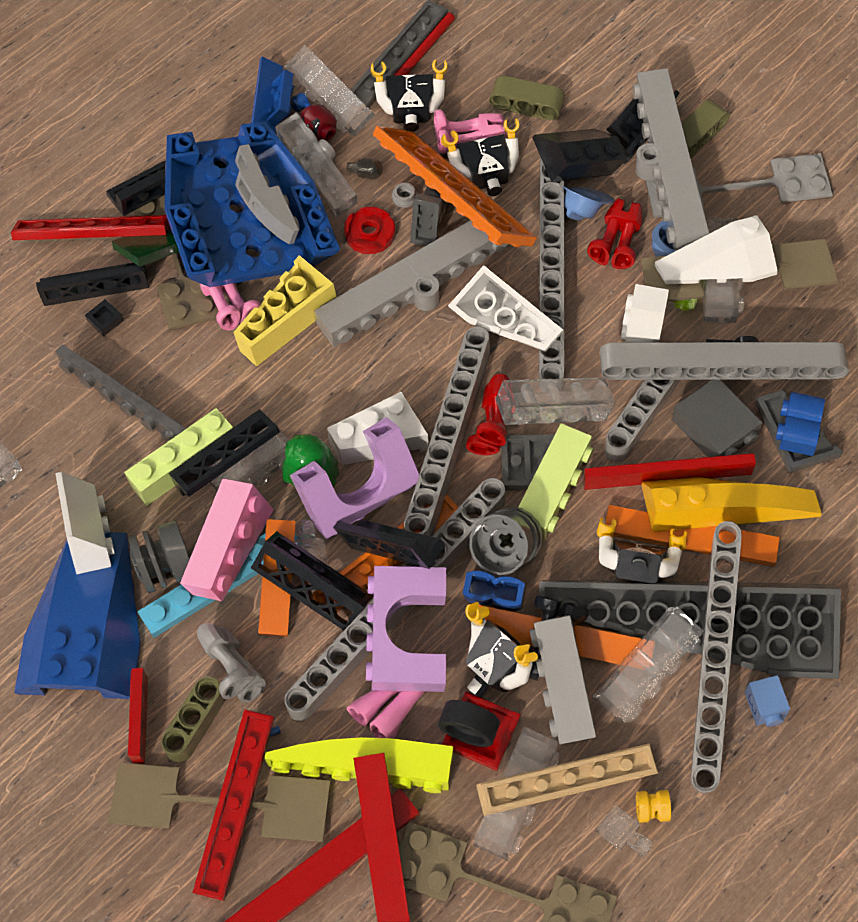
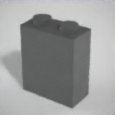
[672,380,762,457]

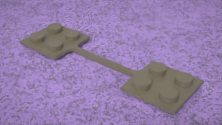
[134,195,219,330]
[640,239,838,302]
[108,763,330,843]
[399,822,617,922]

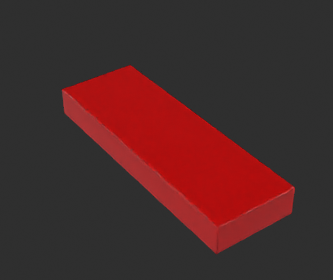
[128,668,148,764]

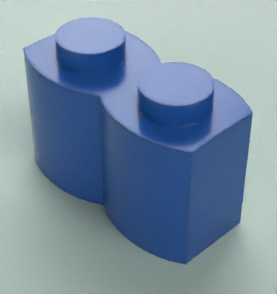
[775,392,825,456]
[463,571,526,611]

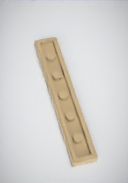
[476,743,658,816]

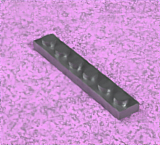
[55,344,186,442]

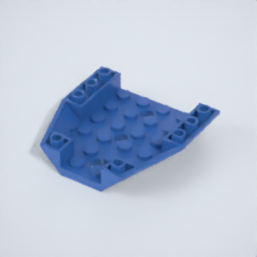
[164,121,340,288]

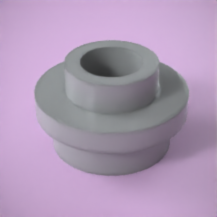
[392,183,417,208]

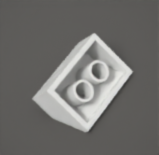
[55,472,115,574]

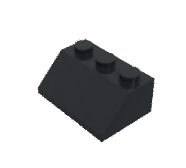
[532,129,628,182]

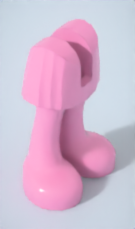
[434,109,508,154]
[200,283,261,331]

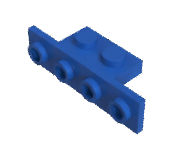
[251,56,294,133]

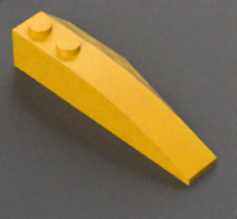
[641,477,822,532]

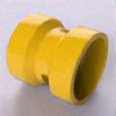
[636,790,671,823]

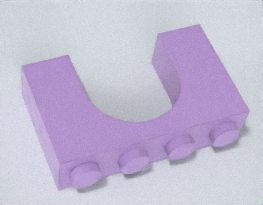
[290,417,419,539]
[366,566,446,692]

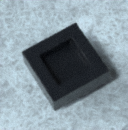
[85,299,124,337]

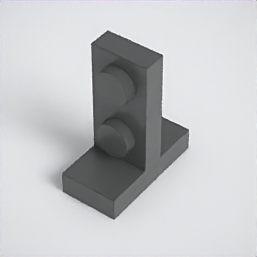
[410,186,450,246]

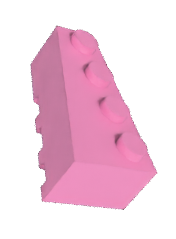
[180,479,274,601]

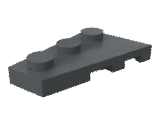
[755,390,843,473]

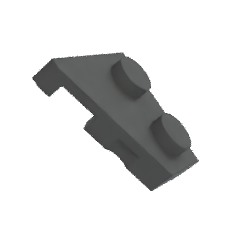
[501,434,555,490]

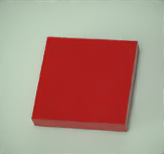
[441,691,521,771]

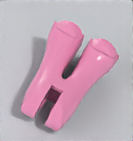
[347,690,425,739]

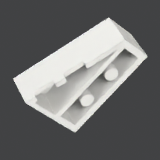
[621,284,669,343]

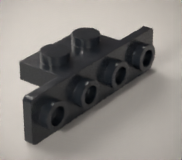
[606,90,680,164]

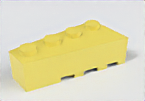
[234,255,337,366]

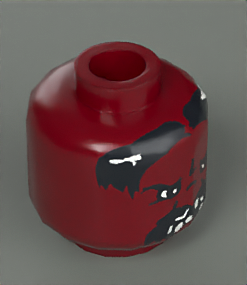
[300,104,338,142]

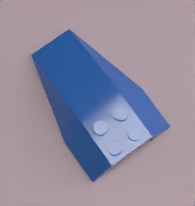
[14,532,141,699]

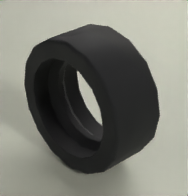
[438,700,500,747]

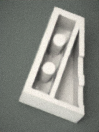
[327,392,429,465]

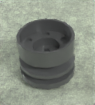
[469,507,543,576]
[128,520,190,593]

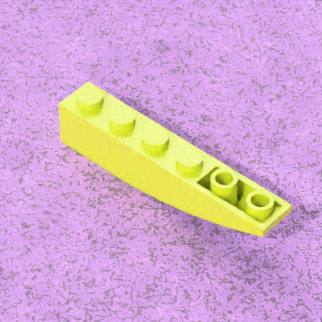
[265,737,453,793]

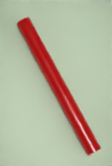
[394,13,455,76]

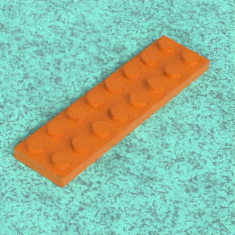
[372,126,537,247]

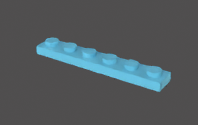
[137,533,302,638]

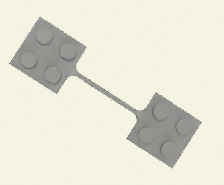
[645,153,833,218]

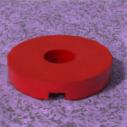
[344,207,395,254]

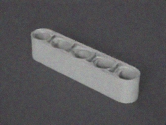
[604,380,681,462]

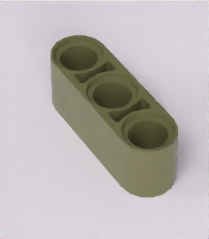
[489,76,565,120]
[681,99,730,159]
[161,676,225,763]

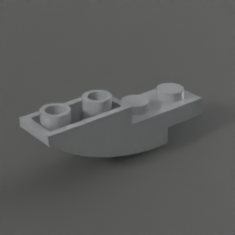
[235,144,300,244]

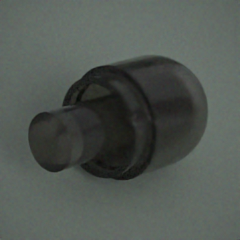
[347,158,383,179]

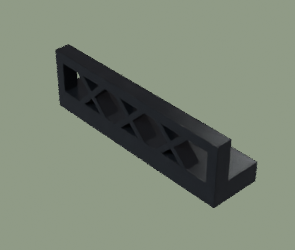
[106,160,166,216]
[36,263,149,306]
[169,409,280,497]
[333,519,445,569]
[251,531,373,630]

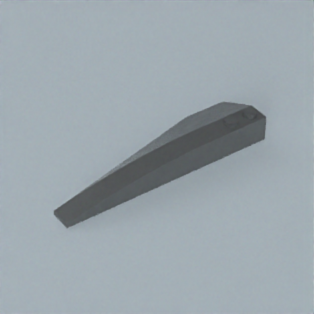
[539,580,841,679]

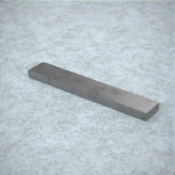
[345,0,449,112]

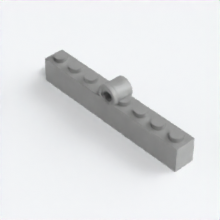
[632,68,709,251]
[314,220,509,347]

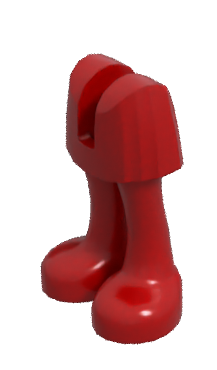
[587,198,642,269]
[466,374,512,456]

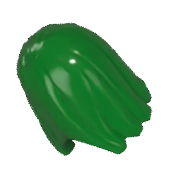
[282,434,339,488]

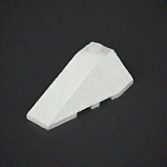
[655,215,777,284]
[448,266,563,352]

